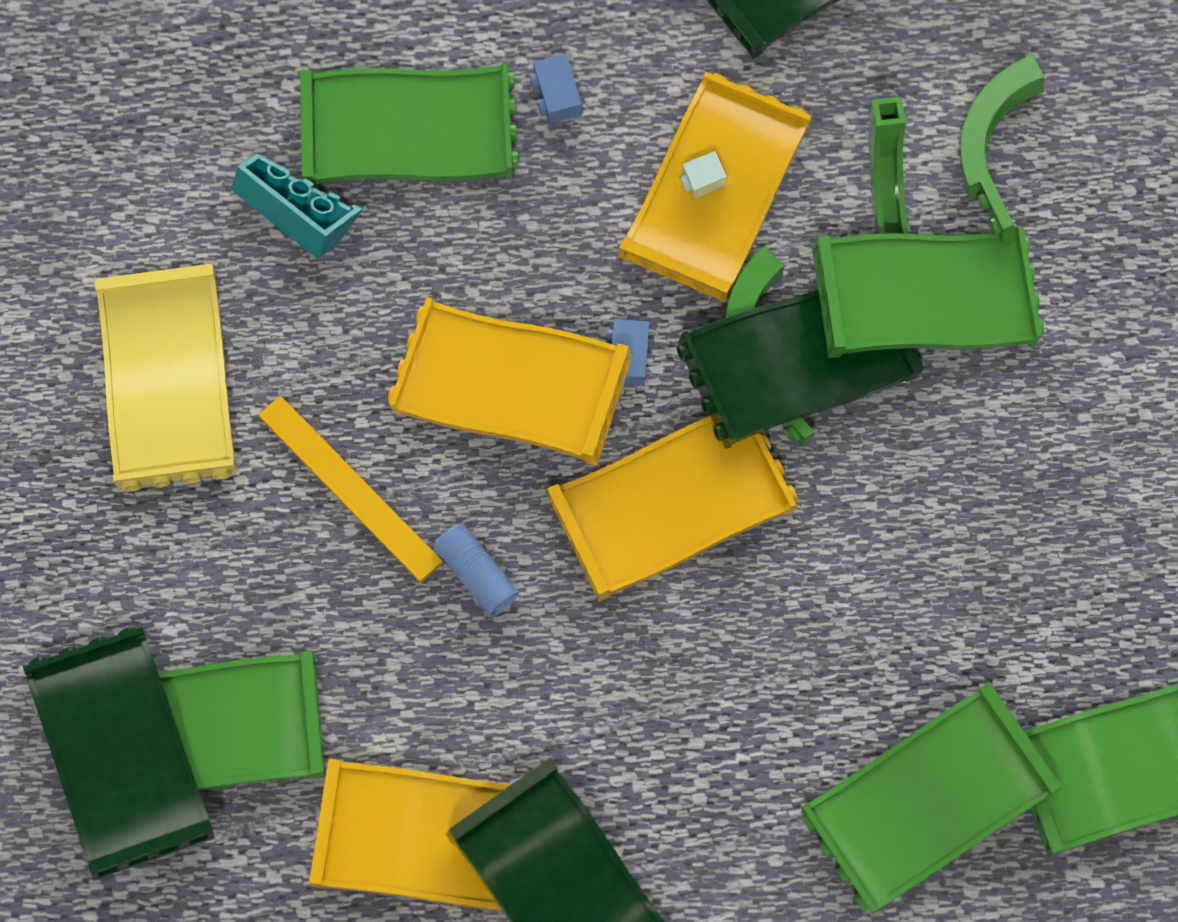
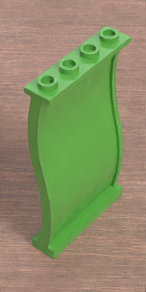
[300,61,518,187]
[812,226,1044,358]
[159,651,326,792]
[801,682,1062,914]
[1025,684,1178,858]

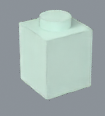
[680,151,727,199]

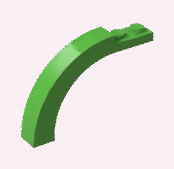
[961,55,1044,243]
[869,97,909,234]
[726,246,814,447]

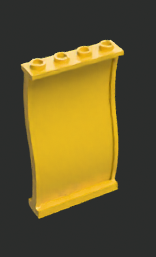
[619,71,811,303]
[388,297,633,466]
[547,416,798,602]
[309,759,511,911]

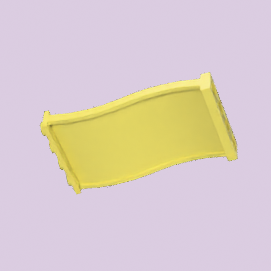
[94,264,237,492]

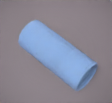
[434,524,519,616]

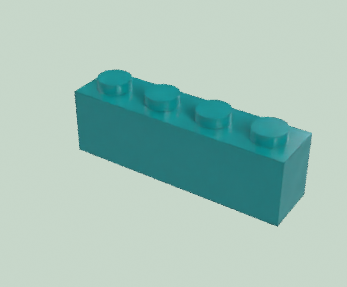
[231,153,362,259]

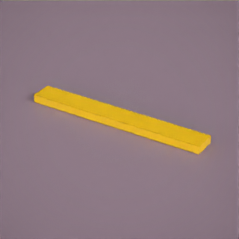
[258,395,443,584]

